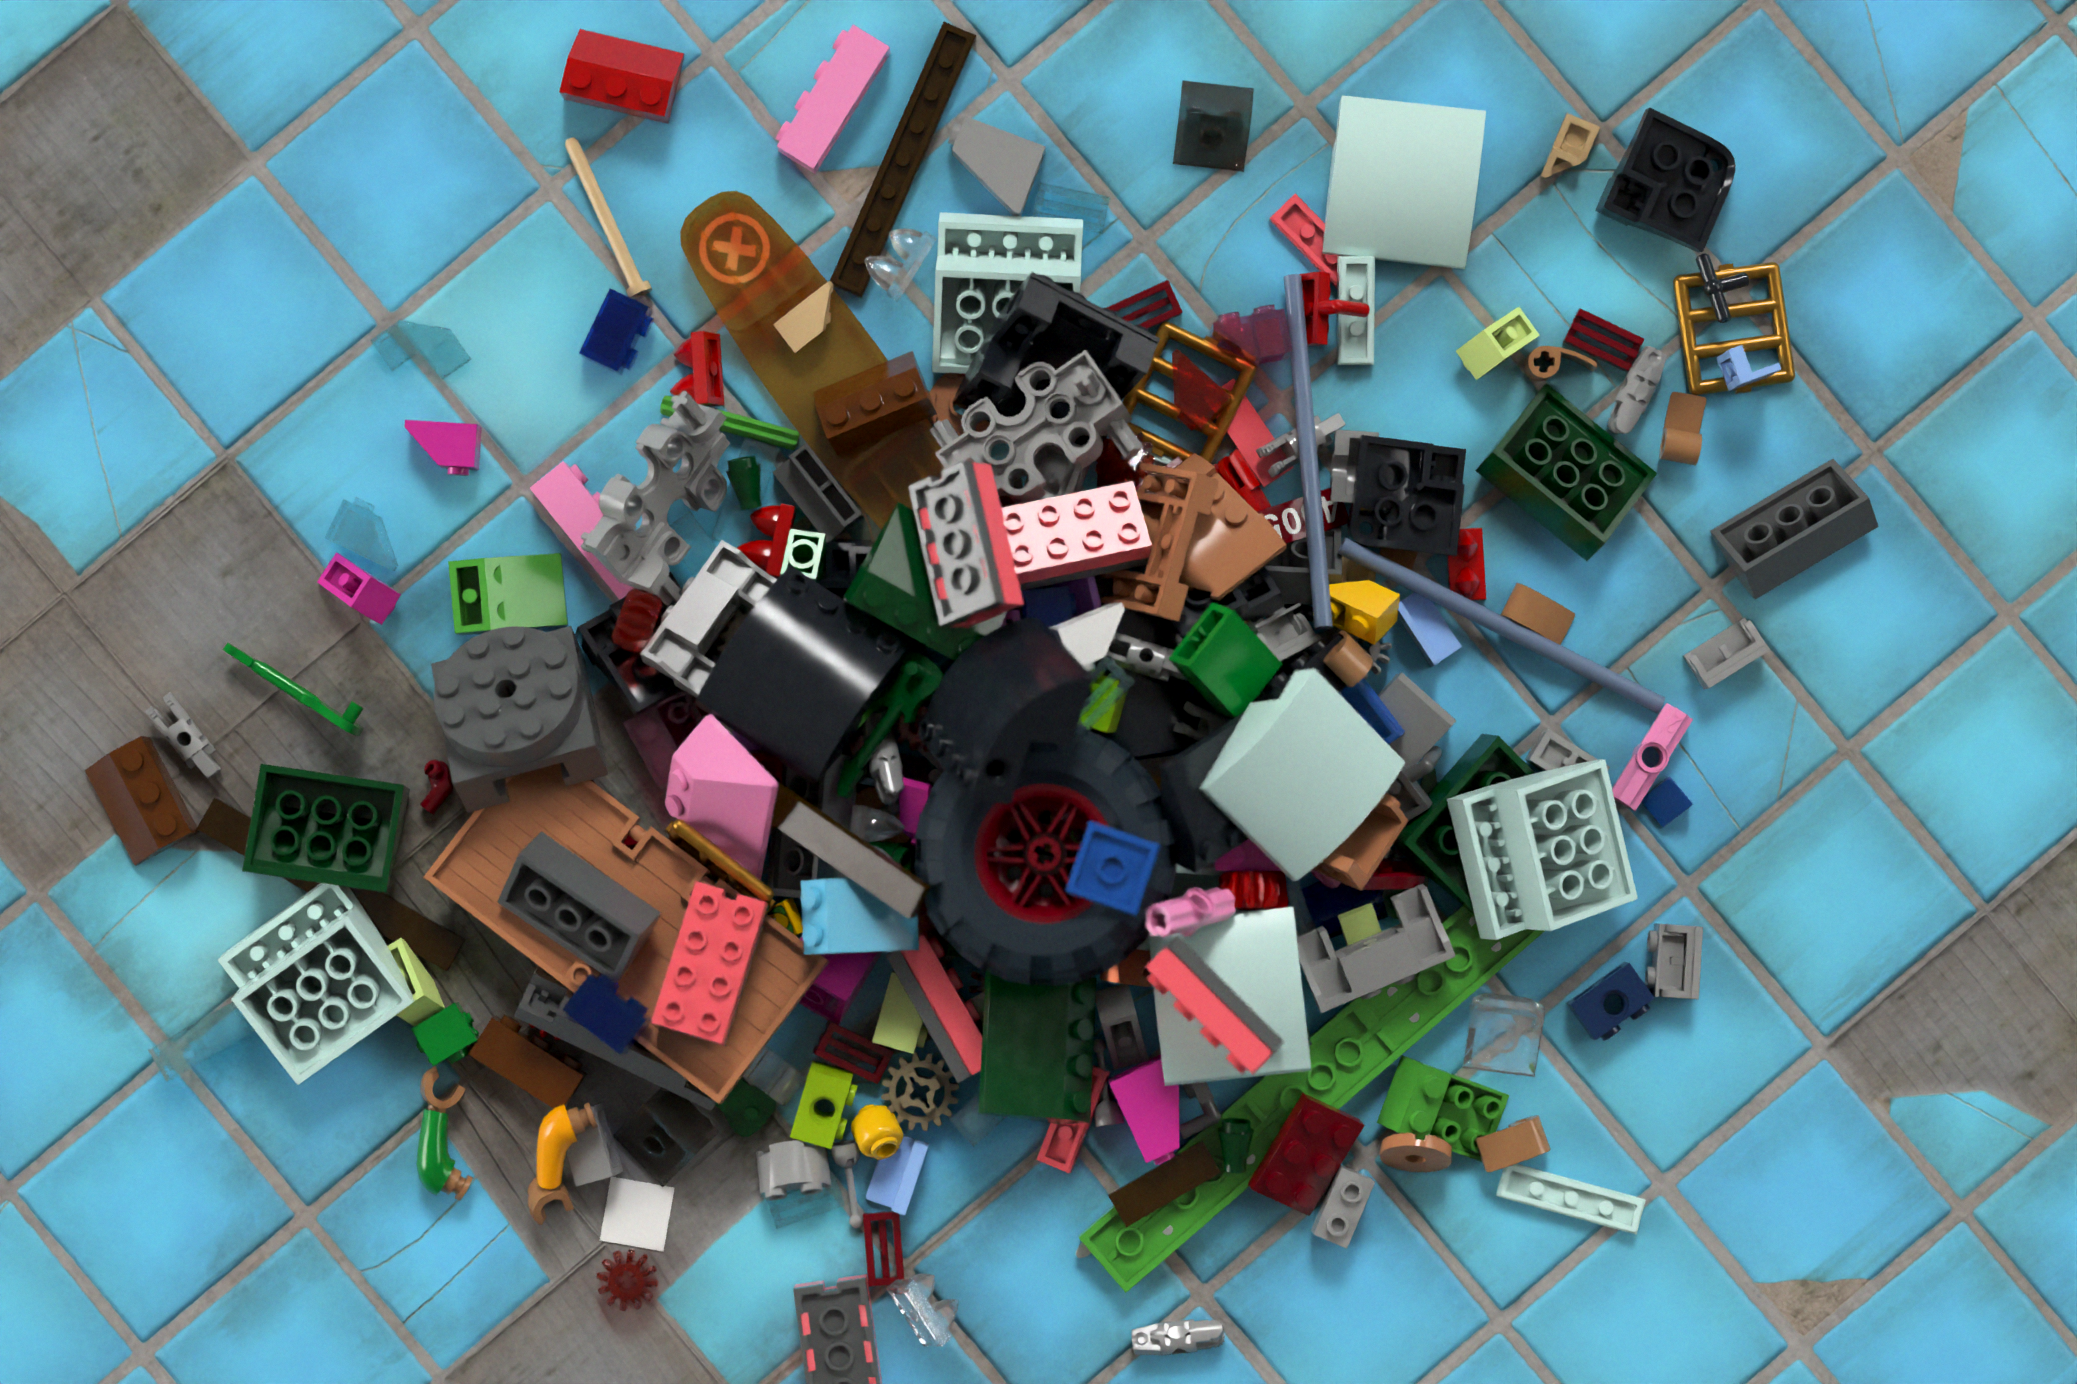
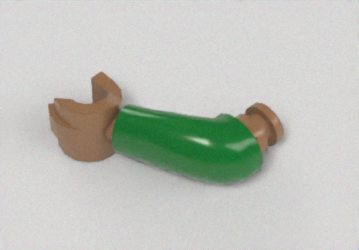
[416,1066,473,1201]

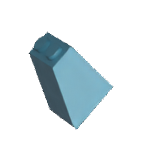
[801,878,919,955]

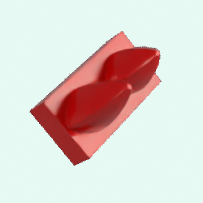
[670,331,724,407]
[736,503,797,578]
[1446,528,1486,601]

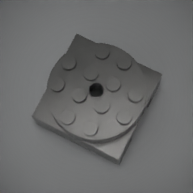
[431,626,609,813]

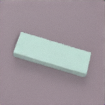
[1337,256,1375,365]

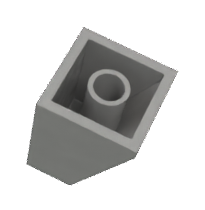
[1378,672,1456,769]

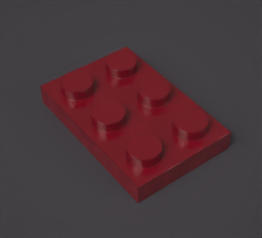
[1248,1093,1365,1216]

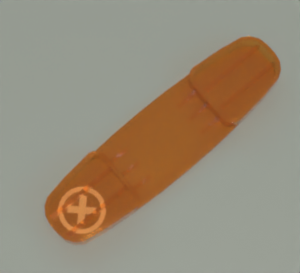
[680,191,945,530]

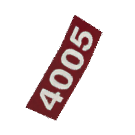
[1257,488,1348,544]

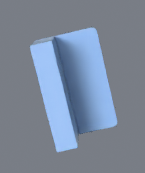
[1717,345,1781,391]
[1398,592,1462,667]
[866,1135,929,1215]

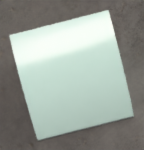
[1322,95,1486,269]
[932,212,1083,374]
[1200,668,1406,881]
[1447,759,1638,940]
[218,883,414,1085]
[1149,907,1311,1086]

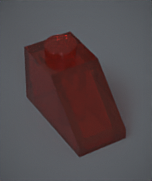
[1172,349,1232,432]

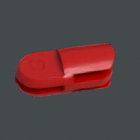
[1213,449,1271,512]

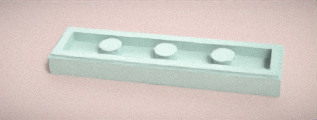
[1496,1164,1646,1235]

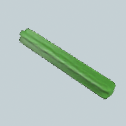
[660,395,800,450]

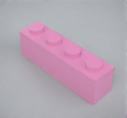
[776,24,891,174]
[530,461,638,600]

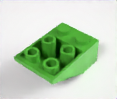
[448,553,568,635]
[1377,1055,1509,1162]

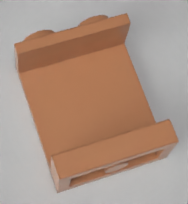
[1312,793,1409,891]

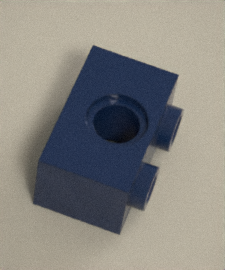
[1566,962,1655,1041]

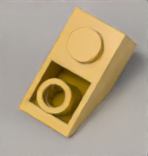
[1313,580,1400,645]

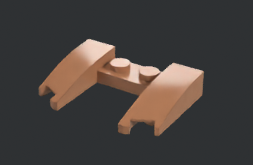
[1101,463,1219,622]

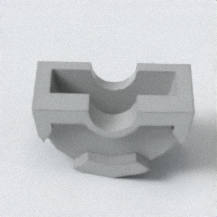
[1330,429,1379,503]
[756,1140,832,1201]

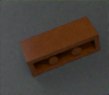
[469,1014,587,1109]

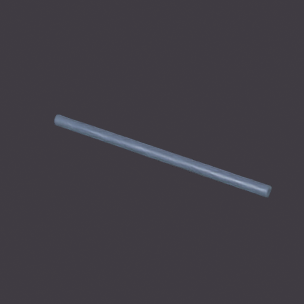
[1283,274,1333,630]
[1337,537,1665,713]

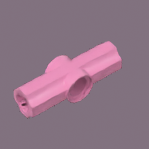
[1612,703,1693,811]
[1146,887,1236,937]

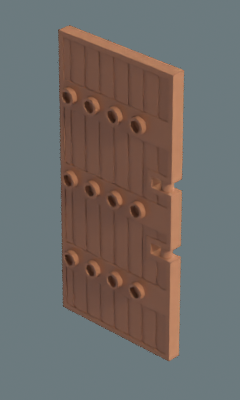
[424,763,829,1105]

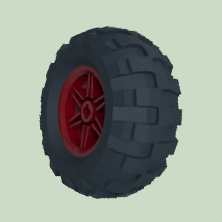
[914,727,1176,986]

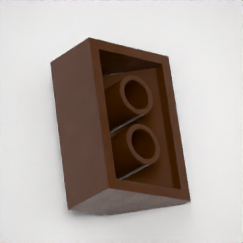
[813,351,937,455]
[85,736,200,866]

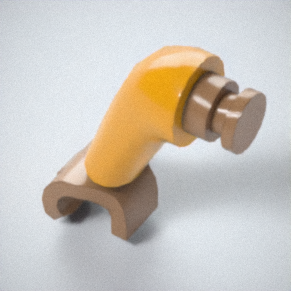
[527,1102,598,1225]

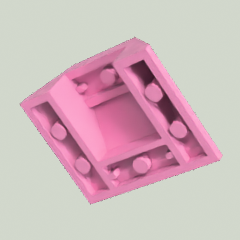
[665,714,778,880]

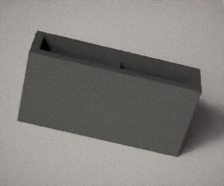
[772,443,864,542]

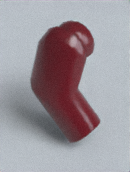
[420,759,453,815]

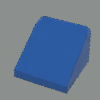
[1641,777,1693,828]

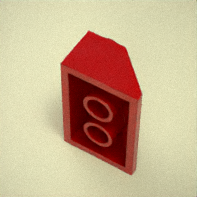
[559,29,685,124]

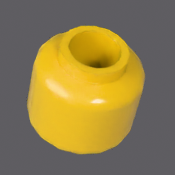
[851,1104,903,1160]

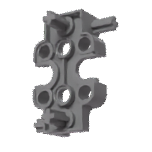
[930,350,1143,504]
[580,391,730,605]

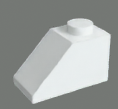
[1049,603,1125,671]

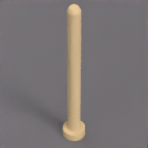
[565,137,652,300]

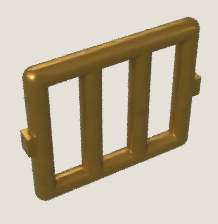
[1673,262,1795,395]
[1122,321,1257,463]
[665,819,775,911]

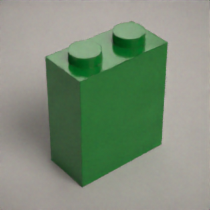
[1168,602,1282,718]

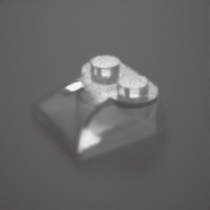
[1463,993,1545,1077]

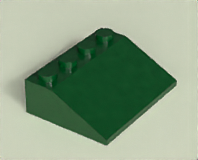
[1475,383,1657,561]
[844,502,1007,661]
[1393,734,1535,915]
[242,764,410,893]
[978,971,1097,1124]

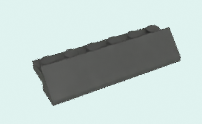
[514,965,716,1111]

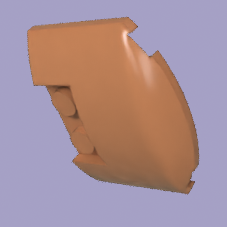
[1139,453,1287,600]

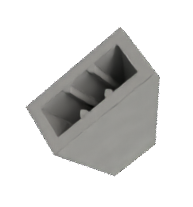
[948,116,1046,216]

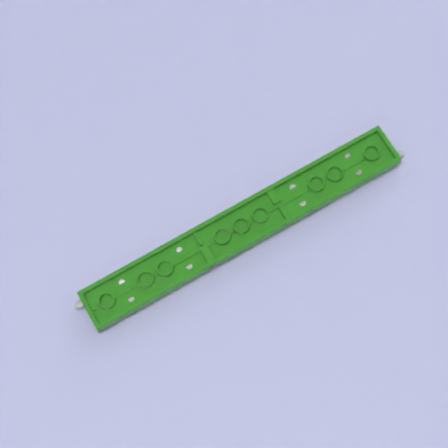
[1076,905,1545,1293]

